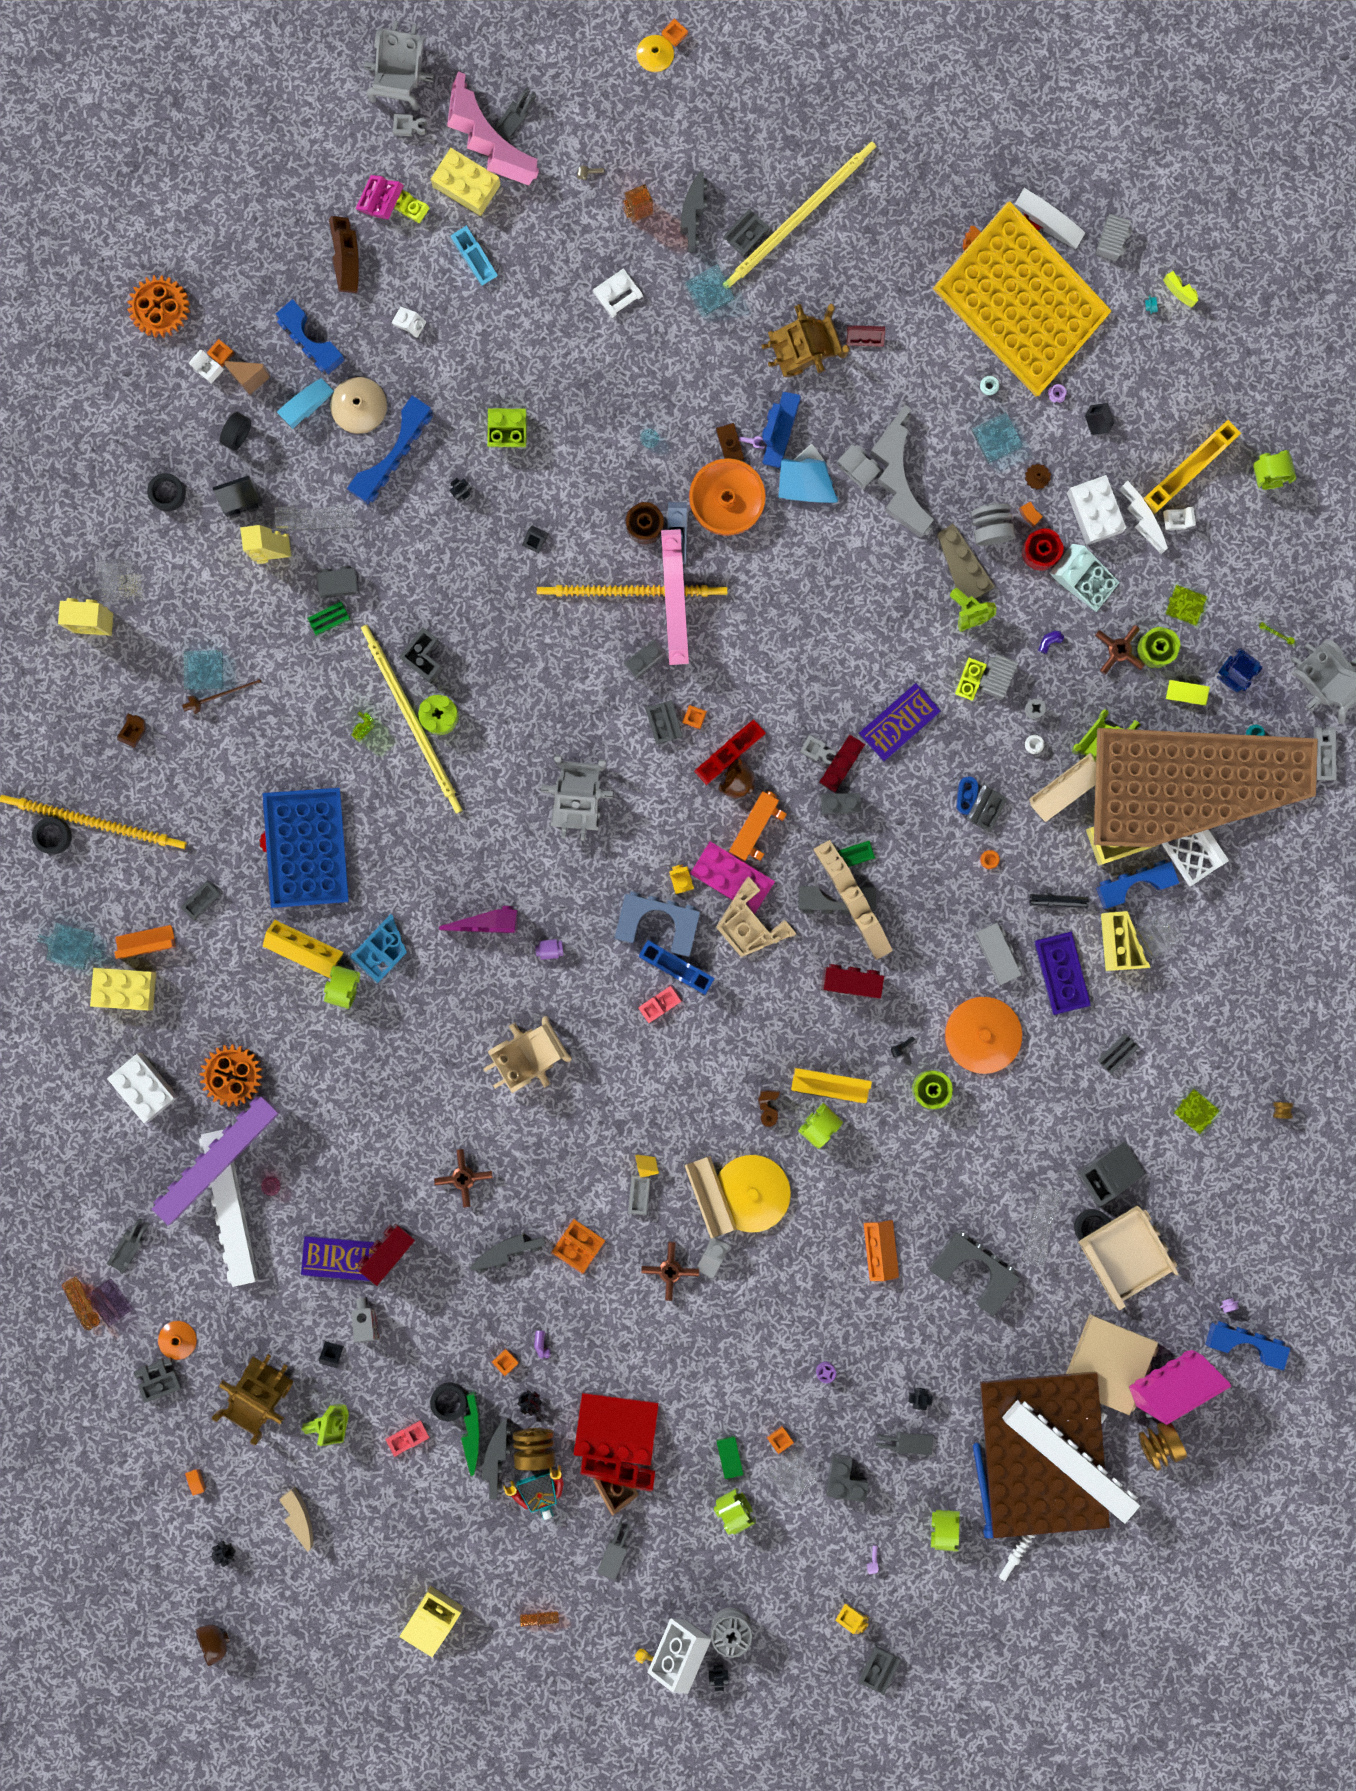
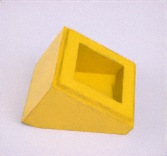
[635,1155,659,1178]

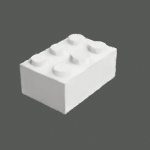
[1067,475,1126,546]
[107,1053,178,1123]
[647,1618,711,1694]

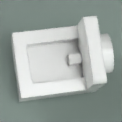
[392,307,426,337]
[189,350,224,384]
[1163,507,1196,530]

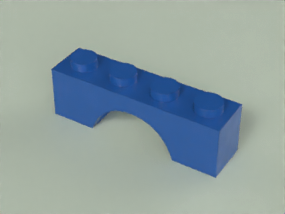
[276,299,345,375]
[1096,860,1179,909]
[638,940,715,995]
[1205,1321,1290,1371]

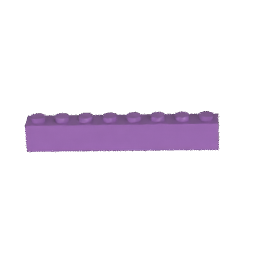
[152,1096,281,1225]

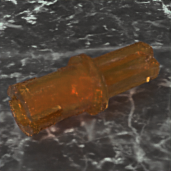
[520,1611,559,1627]

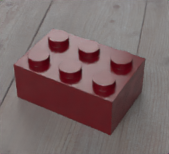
[821,964,884,999]
[357,1223,415,1286]

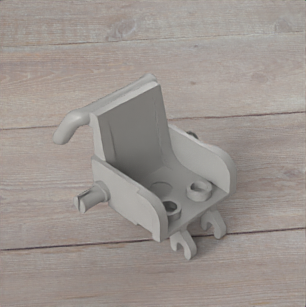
[364,21,434,111]
[1291,640,1356,724]
[541,755,613,841]

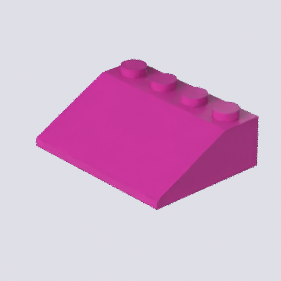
[1129,1350,1231,1425]

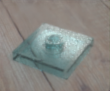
[685,264,735,317]
[971,412,1023,464]
[183,650,224,690]

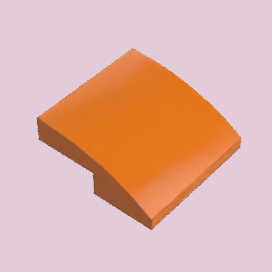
[551,1219,606,1274]

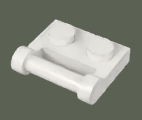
[593,268,643,318]

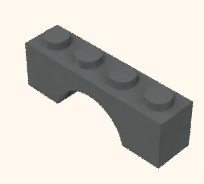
[798,886,876,914]

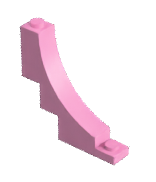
[447,72,539,185]
[661,529,689,665]

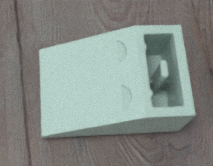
[1049,544,1120,612]

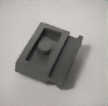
[724,209,769,257]
[645,700,683,745]
[966,785,1008,833]
[858,1645,901,1695]

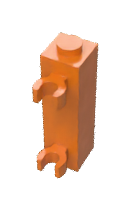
[728,790,787,861]

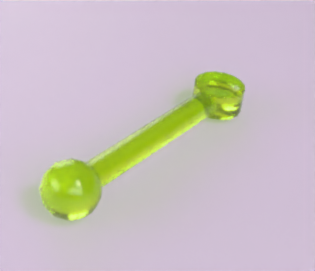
[1259,622,1295,645]

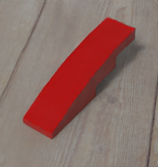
[694,719,766,786]
[580,1454,655,1492]

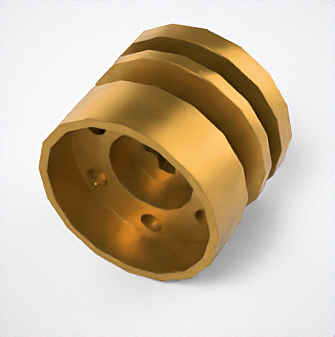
[1138,1422,1187,1471]
[513,1428,555,1470]

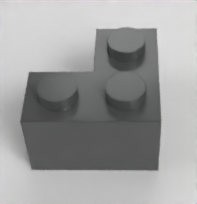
[399,628,443,684]
[826,1453,869,1503]

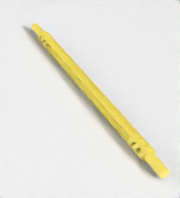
[722,141,876,290]
[361,625,463,814]

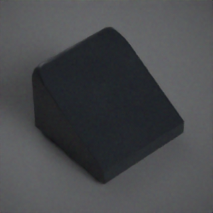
[522,525,549,554]
[319,1341,344,1368]

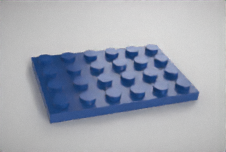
[262,788,349,908]

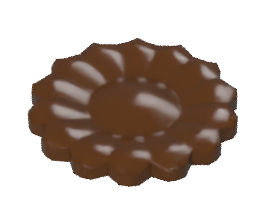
[1025,464,1051,490]

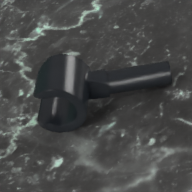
[891,1036,915,1057]

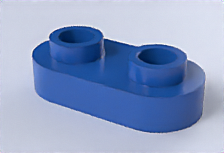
[956,776,978,815]

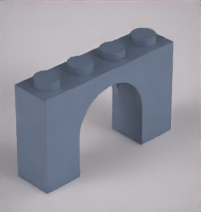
[614,891,700,957]

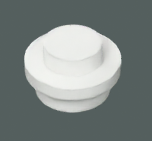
[1025,735,1044,754]

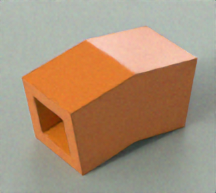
[1019,501,1043,527]
[185,1469,206,1496]

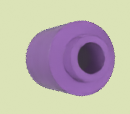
[535,939,563,960]

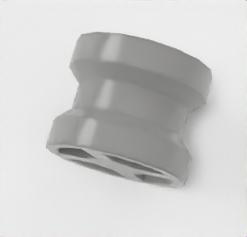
[1025,699,1046,719]

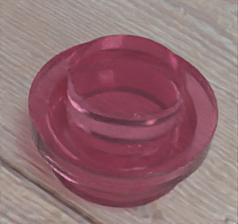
[261,1177,281,1196]

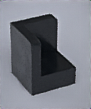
[1085,403,1114,435]

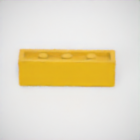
[263,920,343,979]
[791,1068,872,1103]

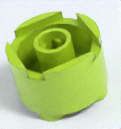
[1253,450,1297,490]
[1137,627,1180,668]
[418,695,459,735]
[324,965,361,1009]
[912,1070,953,1109]
[798,1102,843,1149]
[714,1488,756,1535]
[931,1510,960,1551]

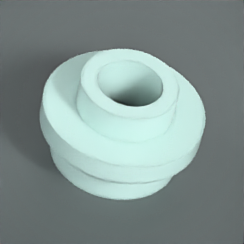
[980,376,999,395]

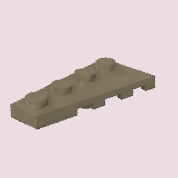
[937,523,995,599]

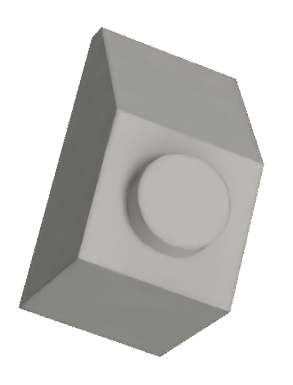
[696,1237,730,1278]

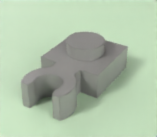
[393,114,427,137]
[800,735,836,765]

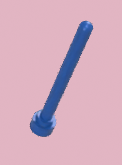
[973,1443,993,1538]

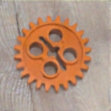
[127,275,190,338]
[199,1044,263,1107]

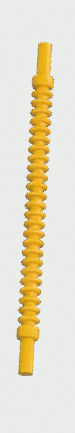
[537,585,727,597]
[0,795,187,849]

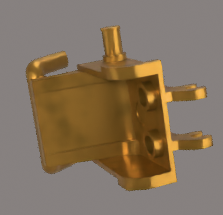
[761,304,850,378]
[211,1354,294,1446]

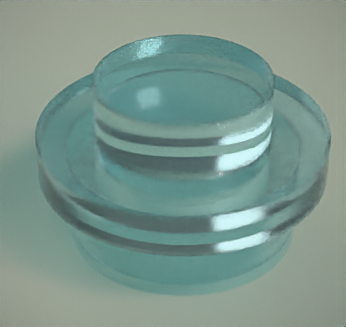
[640,429,659,448]

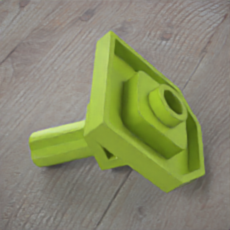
[950,588,997,632]
[301,1404,349,1446]

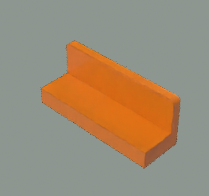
[114,925,176,959]
[863,1220,899,1281]

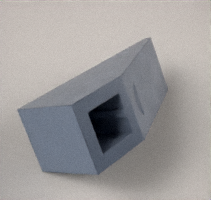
[668,502,687,564]

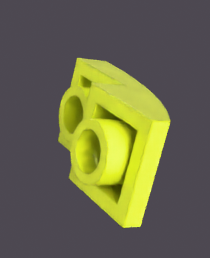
[394,190,430,223]
[1163,271,1198,307]
[955,657,987,701]
[1166,680,1210,706]

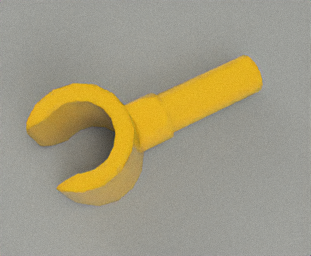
[635,1649,654,1664]

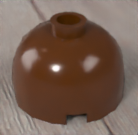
[719,759,755,799]
[195,1624,230,1666]

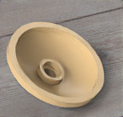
[330,377,387,434]

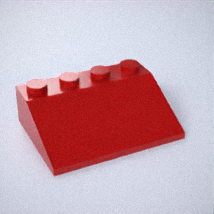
[574,1393,659,1465]

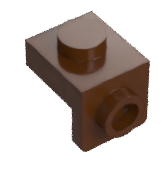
[117,713,146,748]

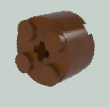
[625,502,664,545]

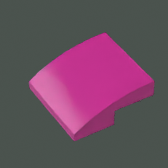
[355,175,404,220]

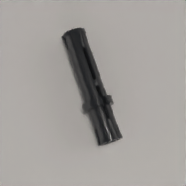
[1029,893,1089,909]

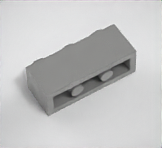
[974,923,1022,985]

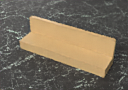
[1029,753,1096,822]
[685,1156,737,1239]

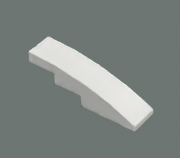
[1014,188,1085,249]
[1119,481,1168,554]

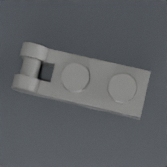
[1314,727,1336,781]

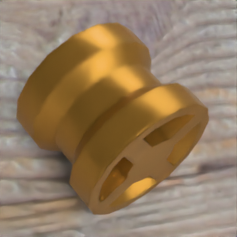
[1273,1102,1293,1119]

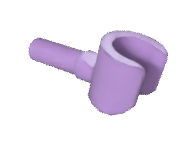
[739,436,765,449]
[867,1546,879,1574]

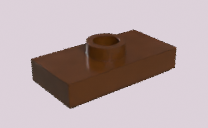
[716,423,744,461]

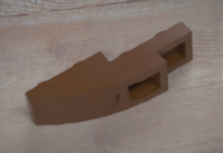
[329,216,359,293]

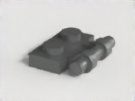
[134,1357,182,1403]

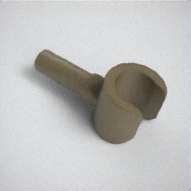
[577,166,604,180]

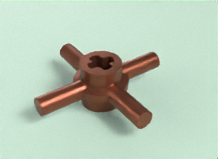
[1095,625,1145,675]
[434,1149,493,1208]
[641,1242,699,1301]

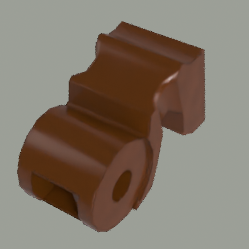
[757,1090,780,1127]

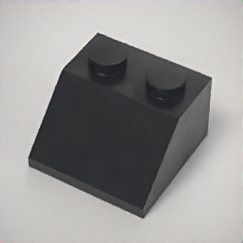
[212,475,263,518]

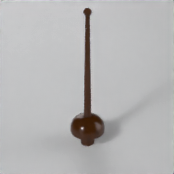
[182,679,261,714]

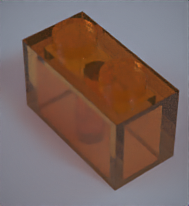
[622,184,653,223]

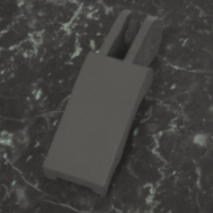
[493,87,536,141]
[106,1218,149,1274]
[875,1432,934,1455]
[597,1521,630,1580]

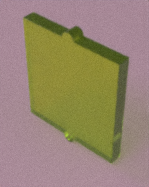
[1165,585,1207,626]
[1174,1089,1220,1135]

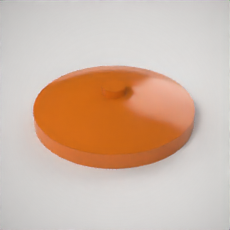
[689,458,766,536]
[945,997,1022,1074]

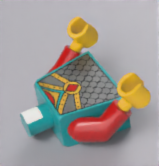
[503,1465,564,1520]

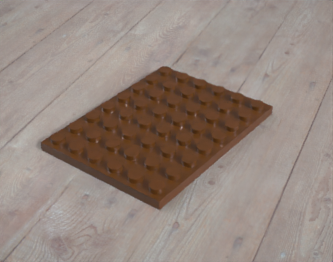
[980,1371,1110,1538]

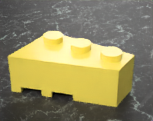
[240,525,291,564]

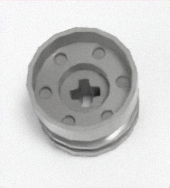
[971,503,1016,546]
[711,1607,752,1658]

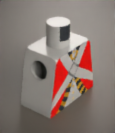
[351,1297,379,1343]

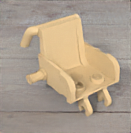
[484,1016,572,1093]

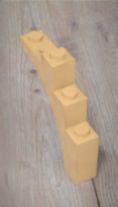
[813,840,893,960]

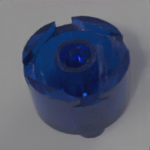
[1217,648,1263,692]

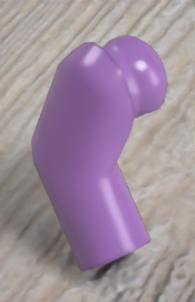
[534,1331,551,1359]

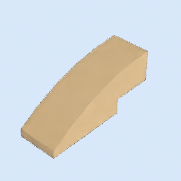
[279,1486,314,1552]

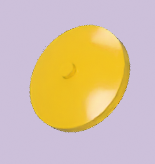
[718,1155,791,1232]

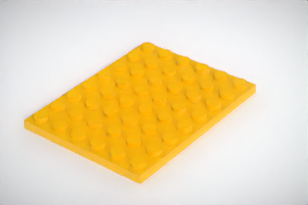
[932,201,1112,397]

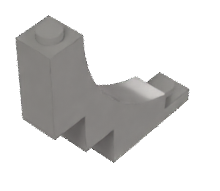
[870,405,934,538]

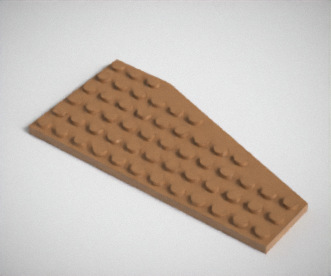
[1094,728,1318,847]

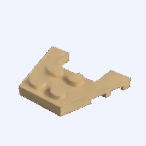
[716,876,796,957]

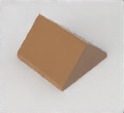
[225,361,270,395]
[593,1479,639,1516]

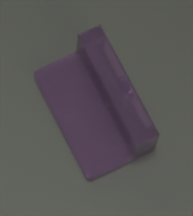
[86,1279,133,1327]

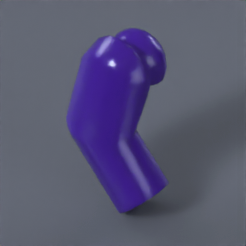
[1038,630,1064,654]

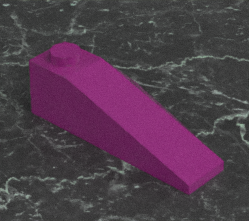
[439,906,518,933]

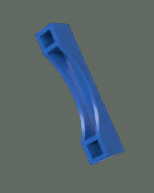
[347,395,433,505]

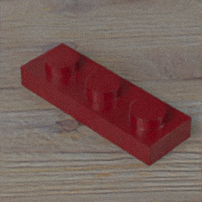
[819,734,866,793]

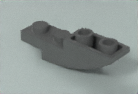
[680,171,707,252]
[470,1233,546,1273]
[482,1417,511,1500]

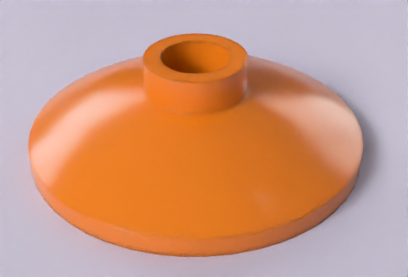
[158,1321,197,1360]

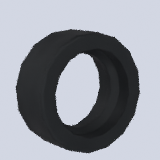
[220,412,251,451]
[147,473,186,512]
[32,818,72,854]
[1074,1209,1111,1240]
[430,1382,468,1422]

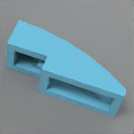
[450,225,498,286]
[277,378,334,429]

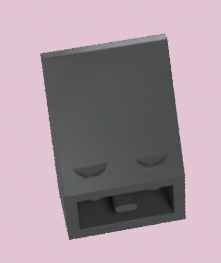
[1075,1141,1145,1206]

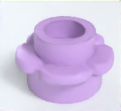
[1048,384,1067,403]
[1220,1298,1239,1313]

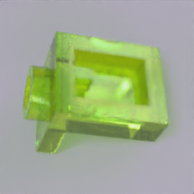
[351,711,375,742]

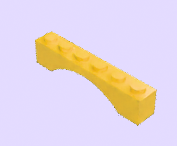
[1143,420,1241,515]

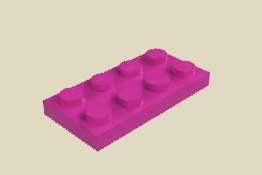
[690,841,775,914]

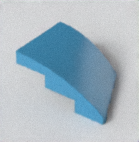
[778,458,838,503]
[350,914,407,984]

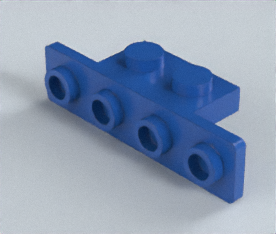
[762,392,801,468]

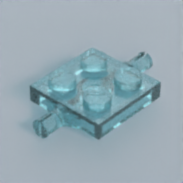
[37,923,103,970]

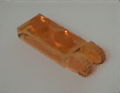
[61,1276,101,1331]

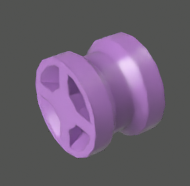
[816,1362,836,1383]

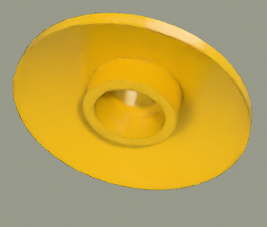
[636,35,674,72]

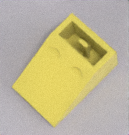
[399,1586,463,1657]

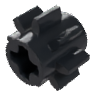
[449,478,472,502]
[908,1388,933,1410]
[517,1390,543,1416]
[210,1541,236,1567]
[709,1665,729,1691]

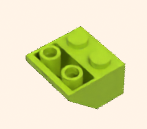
[487,408,527,447]

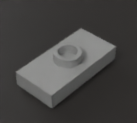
[628,1175,651,1215]

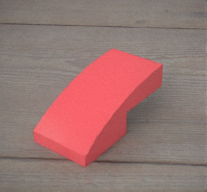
[638,985,683,1023]
[385,1421,429,1457]

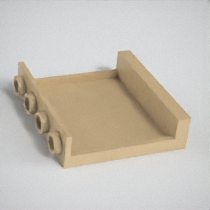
[1078,1206,1179,1310]
[1066,1314,1159,1415]

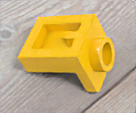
[669,864,694,894]
[835,1603,869,1634]

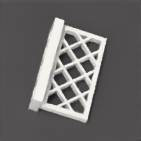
[1162,829,1229,887]

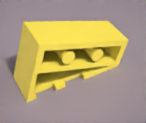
[1101,911,1151,971]

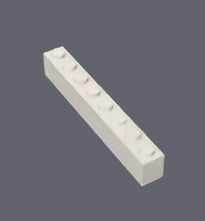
[199,1129,258,1287]
[1002,1400,1140,1523]

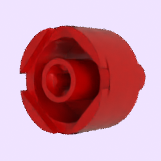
[1022,528,1064,571]

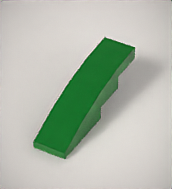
[461,1391,481,1476]

